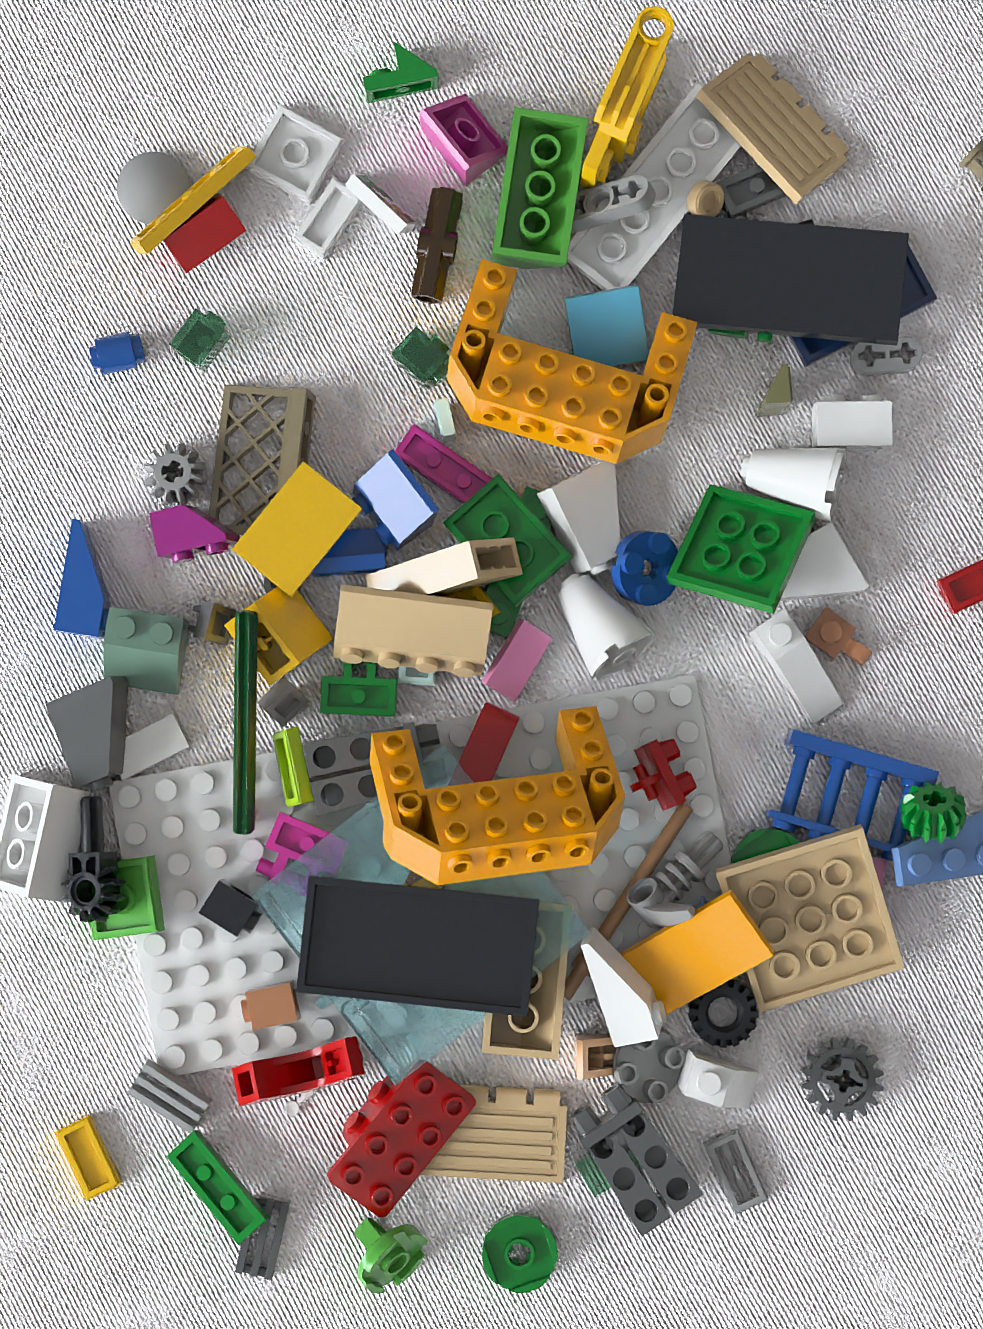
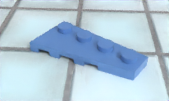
[891,808,983,886]

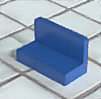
[311,528,387,578]

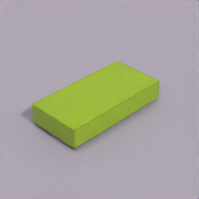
[272,727,314,807]

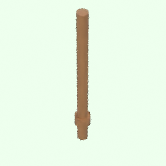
[564,803,693,1001]

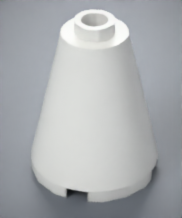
[740,447,847,523]
[558,574,655,680]

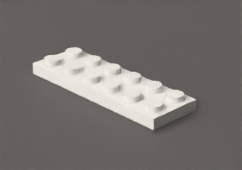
[567,83,742,290]

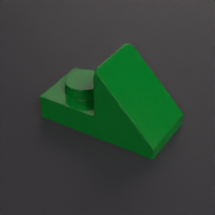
[363,42,439,103]

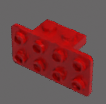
[327,1059,476,1218]

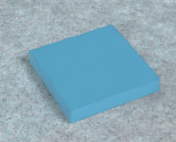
[564,284,649,366]

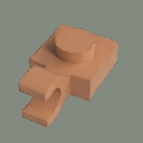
[804,607,872,666]

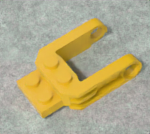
[580,6,674,189]

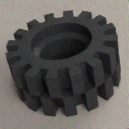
[688,979,759,1048]

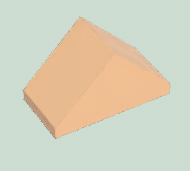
[575,1034,617,1079]

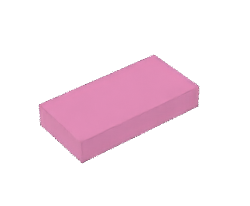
[481,618,553,702]

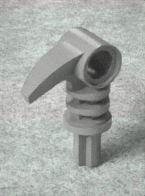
[627,832,724,928]

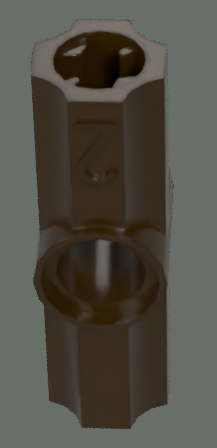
[411,187,463,304]

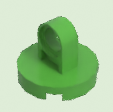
[354,1217,428,1294]

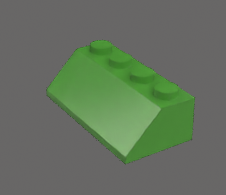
[492,107,588,269]

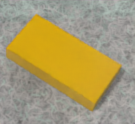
[54,1114,123,1201]

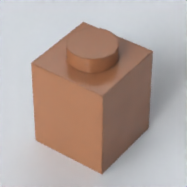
[241,980,301,1030]

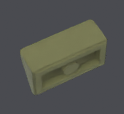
[755,364,793,417]

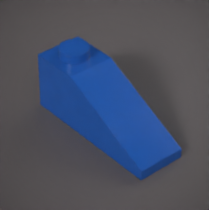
[53,519,111,639]

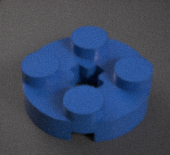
[611,531,678,606]

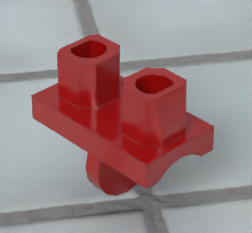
[630,739,697,811]

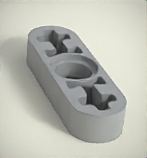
[571,174,656,234]

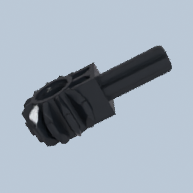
[61,796,127,923]

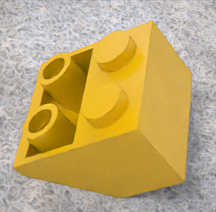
[224,586,334,686]

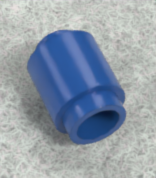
[89,331,146,375]

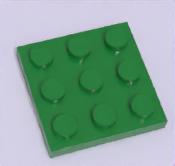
[667,484,816,614]

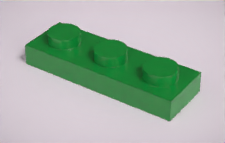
[166,1130,270,1245]

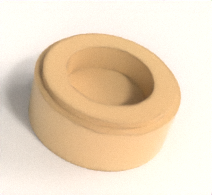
[687,180,724,217]

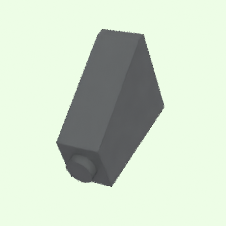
[45,676,128,792]

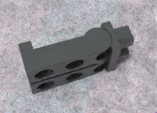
[302,722,448,816]
[572,1083,703,1237]

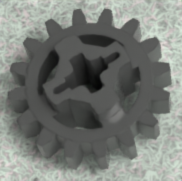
[800,1037,884,1121]

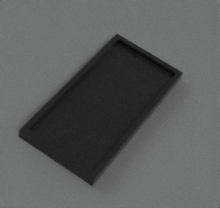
[672,214,909,346]
[296,876,540,1017]

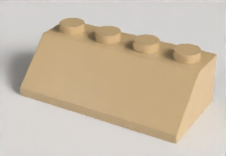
[333,584,493,678]
[481,900,572,1060]

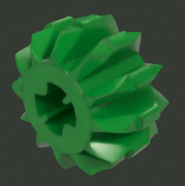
[901,781,967,844]

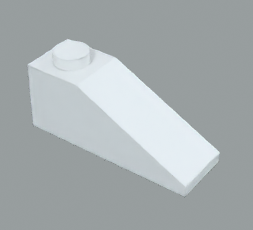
[748,609,844,725]
[581,927,666,1047]

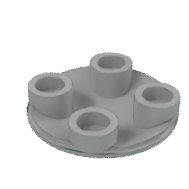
[117,152,191,224]
[613,1030,685,1103]

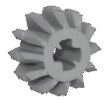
[143,442,207,506]

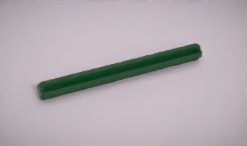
[233,610,258,835]

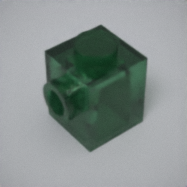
[169,308,230,373]
[391,326,449,390]

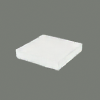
[245,104,345,205]

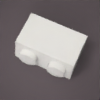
[812,395,893,452]

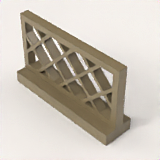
[209,384,316,535]

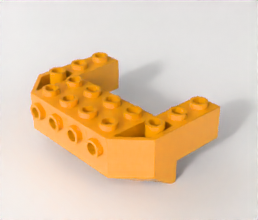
[447,259,698,464]
[370,706,625,885]

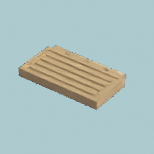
[696,53,850,204]
[420,1084,567,1183]

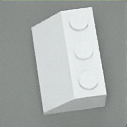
[0,774,90,903]

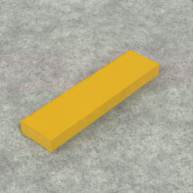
[130,147,256,254]

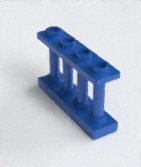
[765,729,939,861]

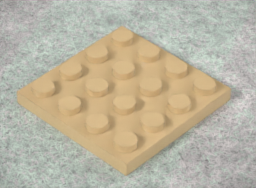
[714,824,905,1013]

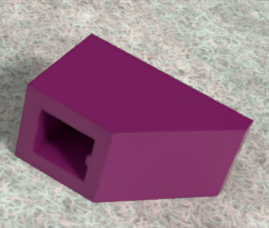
[149,504,240,564]

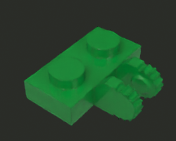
[320,662,397,717]

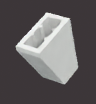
[537,460,621,575]
[780,522,869,601]
[677,1048,760,1108]

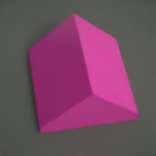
[419,94,508,186]

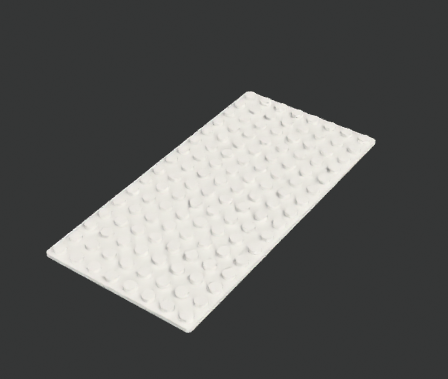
[110,675,732,1076]

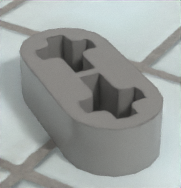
[850,337,923,376]

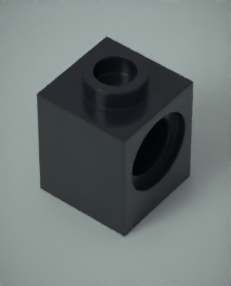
[198,879,262,937]

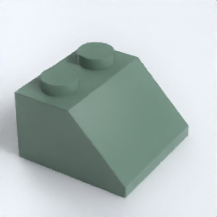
[103,607,190,695]

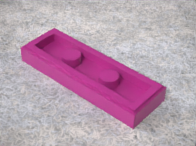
[395,424,492,504]

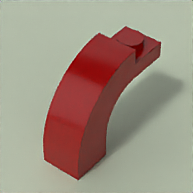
[232,1036,365,1106]

